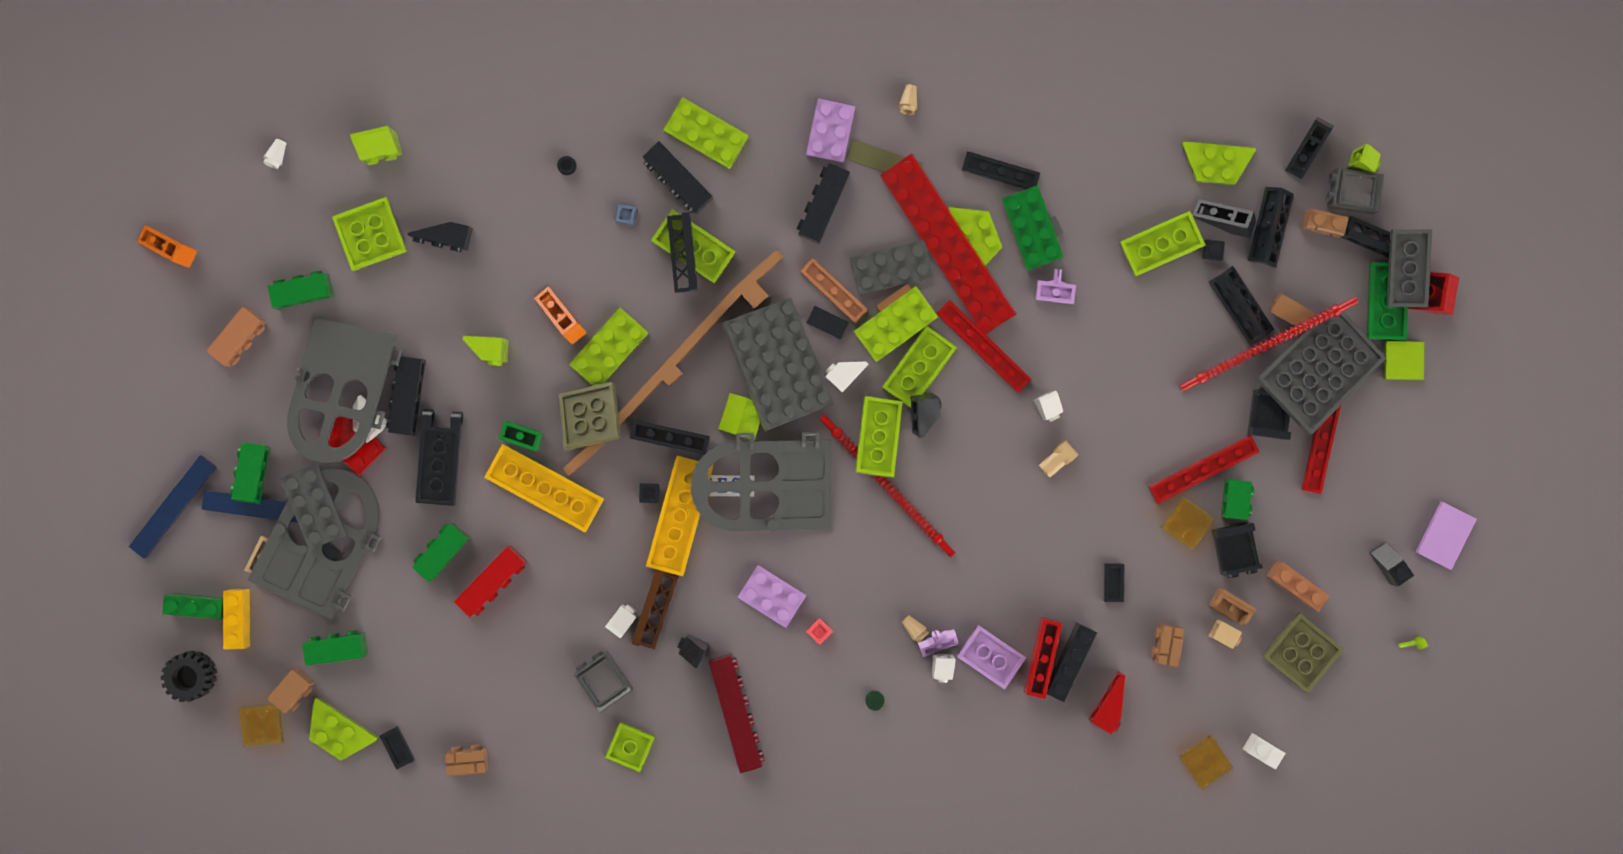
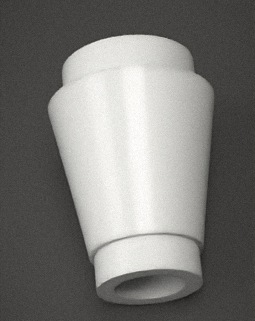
[263,139,287,169]

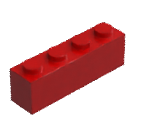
[454,545,527,618]
[1024,617,1063,699]

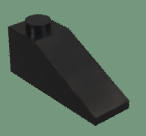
[1285,117,1334,179]
[1192,199,1256,238]
[677,634,708,668]

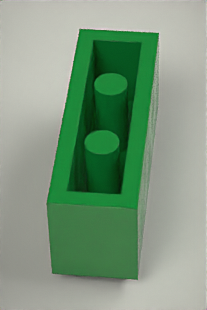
[267,271,334,310]
[230,442,270,504]
[412,523,471,583]
[162,593,223,619]
[302,630,368,666]

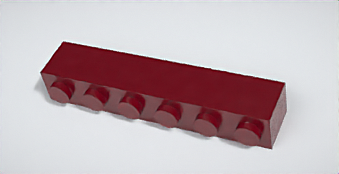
[709,653,765,774]

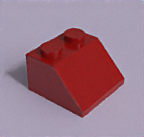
[1408,272,1459,315]

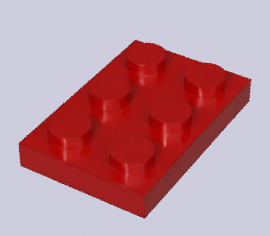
[317,417,387,476]

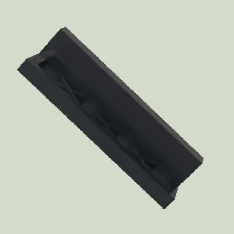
[1248,187,1294,268]
[667,212,698,293]
[1341,216,1390,258]
[1209,266,1275,345]

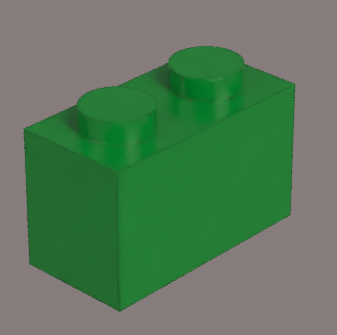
[498,421,545,451]
[1221,479,1254,520]

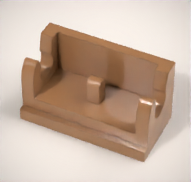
[1269,292,1315,326]
[1208,588,1257,625]

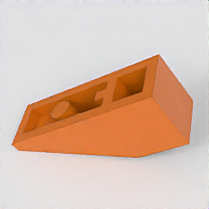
[137,225,198,268]
[534,286,587,345]

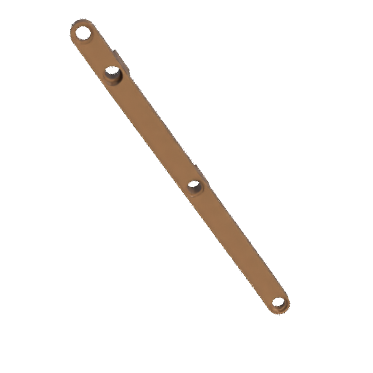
[563,250,784,476]

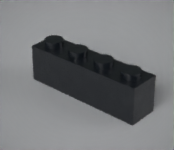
[642,141,713,214]
[797,163,850,244]
[386,356,426,436]
[630,420,711,455]
[1047,622,1097,702]

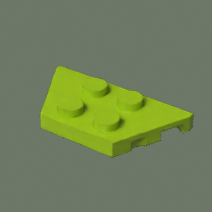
[1181,141,1256,185]
[949,207,1002,265]
[309,697,379,761]

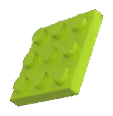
[332,197,408,271]

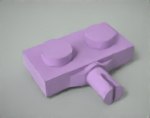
[1035,269,1076,305]
[918,629,959,657]

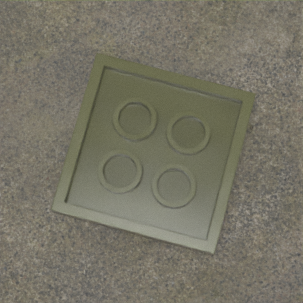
[559,382,621,450]
[1262,612,1344,694]

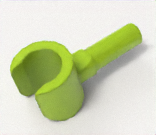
[1398,636,1428,650]

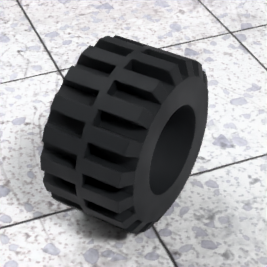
[161,651,217,702]

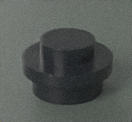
[557,156,577,176]

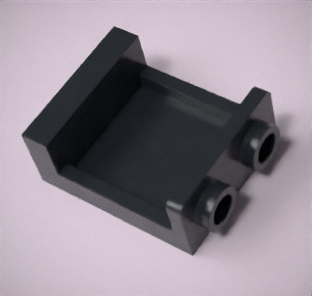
[1247,386,1291,440]
[1212,522,1263,578]

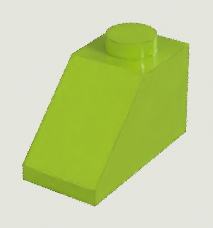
[1347,144,1381,173]

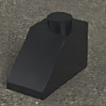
[910,393,942,438]
[1370,542,1414,586]

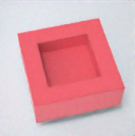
[806,617,833,645]

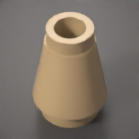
[898,84,917,115]
[901,615,929,643]

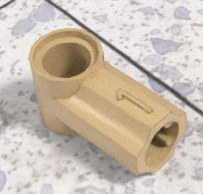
[1038,440,1078,478]

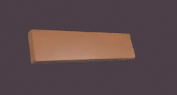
[800,258,868,324]

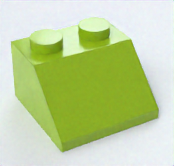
[350,126,402,165]
[463,336,509,366]
[718,393,761,441]

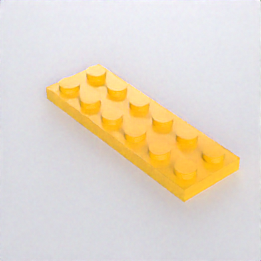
[484,444,604,533]
[646,455,714,576]

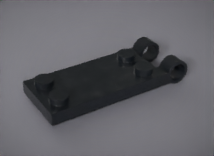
[415,409,463,506]

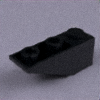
[407,222,473,253]

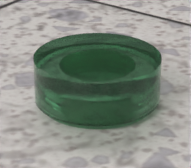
[865,690,885,711]

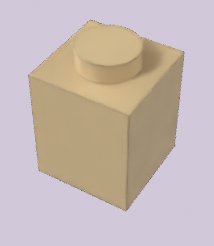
[1208,619,1242,649]

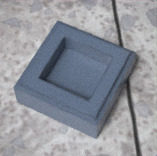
[615,203,638,226]

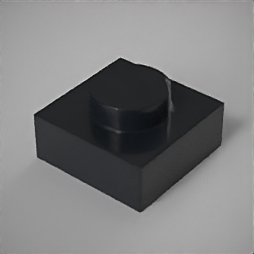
[1202,239,1225,261]
[639,483,660,503]

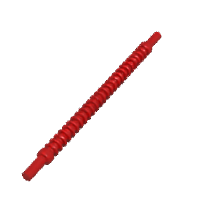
[1179,297,1358,392]
[819,414,956,558]

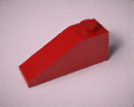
[1088,671,1125,735]

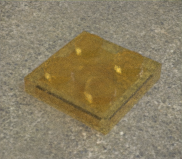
[1161,497,1215,550]
[239,704,284,747]
[1179,735,1233,789]

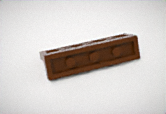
[631,570,679,649]

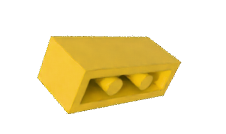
[223,589,250,649]

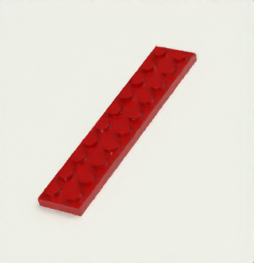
[880,153,1017,335]

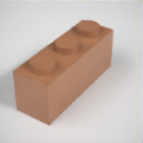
[206,306,267,367]
[1266,561,1330,612]

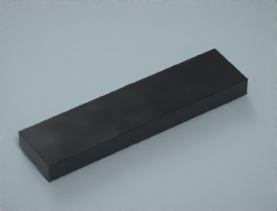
[961,151,1040,189]

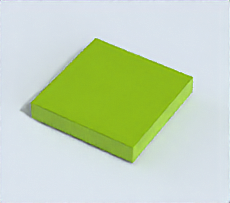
[1384,341,1425,380]
[605,721,656,772]

